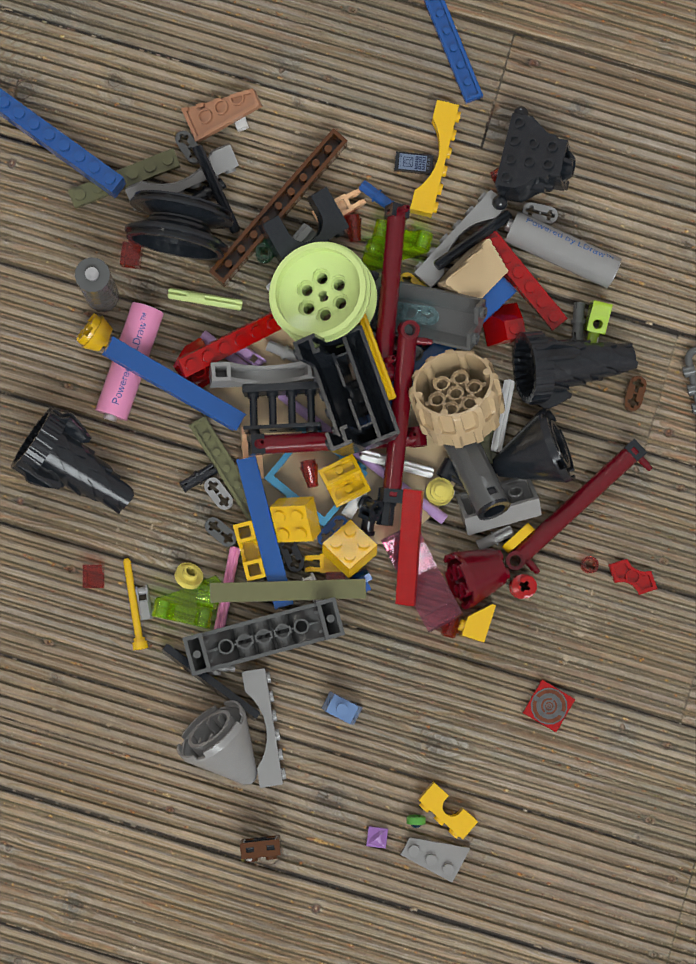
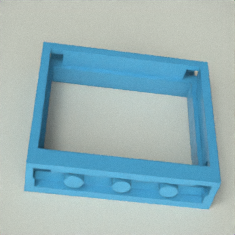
[264,431,368,527]

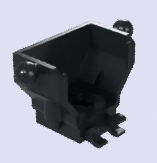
[492,106,576,210]

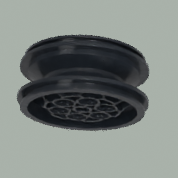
[124,190,233,260]

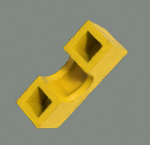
[233,520,266,582]
[418,781,478,839]

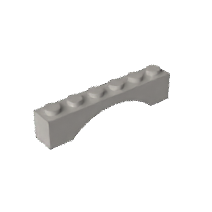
[124,143,239,212]
[414,190,508,288]
[209,361,314,388]
[242,668,287,788]

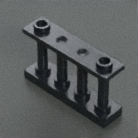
[242,381,322,436]

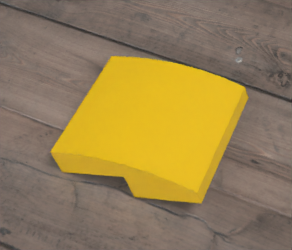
[318,454,371,507]

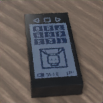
[394,151,434,175]

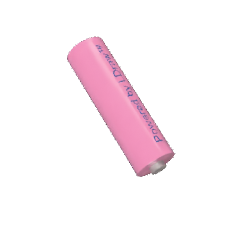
[95,302,164,422]

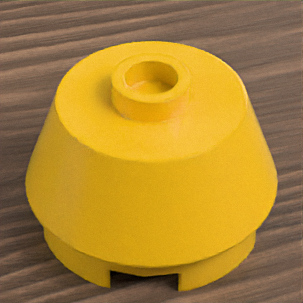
[76,313,113,352]

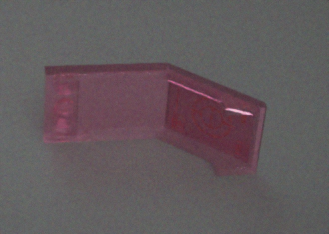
[381,530,463,633]

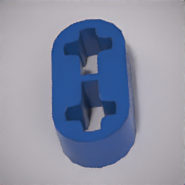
[317,515,348,545]

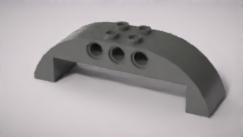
[182,597,345,676]

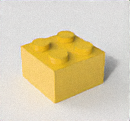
[270,496,321,543]
[322,519,377,579]

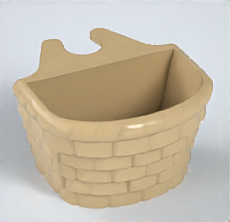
[437,239,509,298]

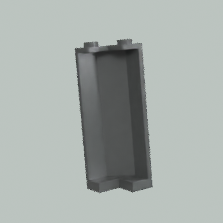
[370,277,488,351]

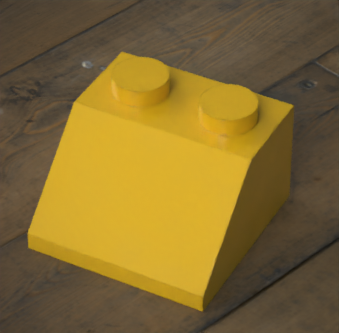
[457,604,496,643]

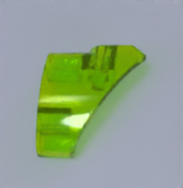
[362,219,434,271]
[151,575,222,629]

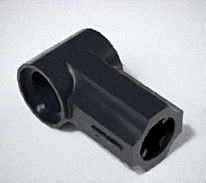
[436,457,464,489]
[376,487,397,526]

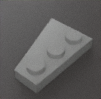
[401,837,470,882]

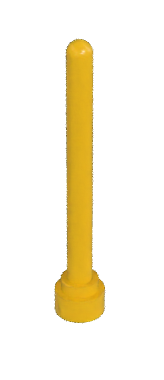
[123,558,148,651]

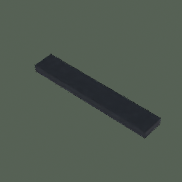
[162,644,260,721]

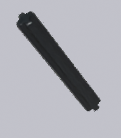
[193,144,240,234]
[434,210,513,270]

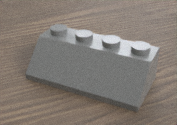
[455,478,542,535]

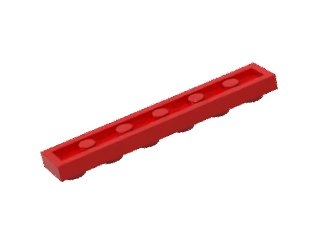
[484,231,568,331]
[176,312,282,377]

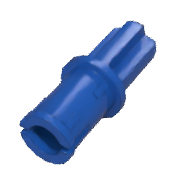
[359,180,394,209]

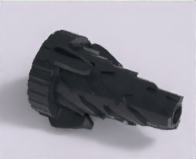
[512,331,638,409]
[11,408,134,514]

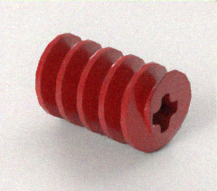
[509,574,537,599]

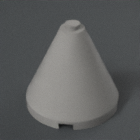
[177,700,257,785]

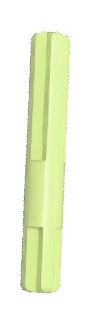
[168,288,243,311]

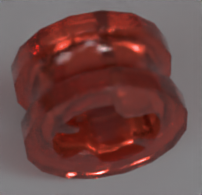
[580,556,599,573]

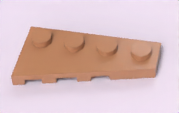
[181,88,263,143]

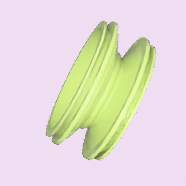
[269,242,377,348]

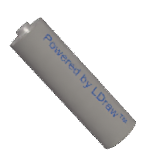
[505,211,622,289]

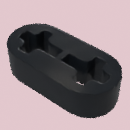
[279,542,304,572]

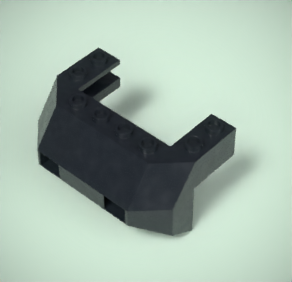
[293,325,400,456]

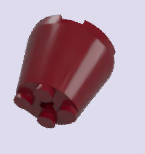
[443,548,510,609]

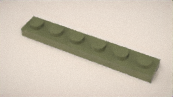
[68,148,181,209]

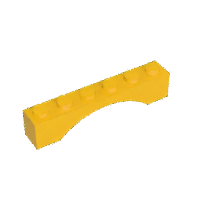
[410,100,461,218]

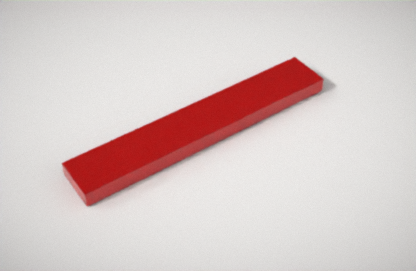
[395,488,424,606]

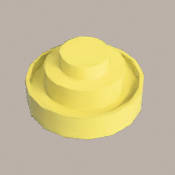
[425,478,454,506]
[174,563,203,589]

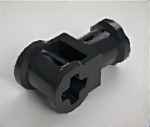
[358,495,384,536]

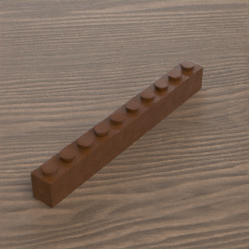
[209,128,348,287]

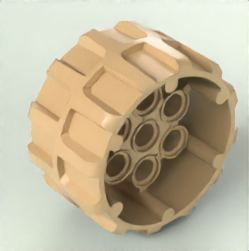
[408,349,505,448]

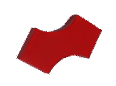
[608,559,657,595]

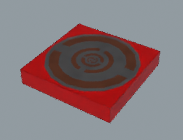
[522,679,575,733]

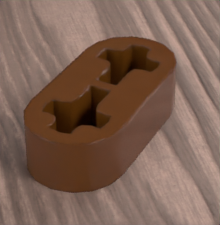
[623,376,647,412]

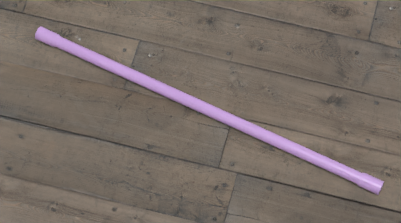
[200,330,448,524]

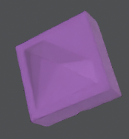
[366,826,388,849]

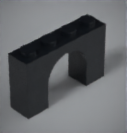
[258,187,349,264]

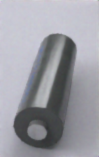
[75,257,119,312]

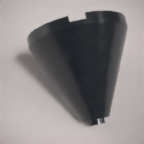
[491,407,576,483]

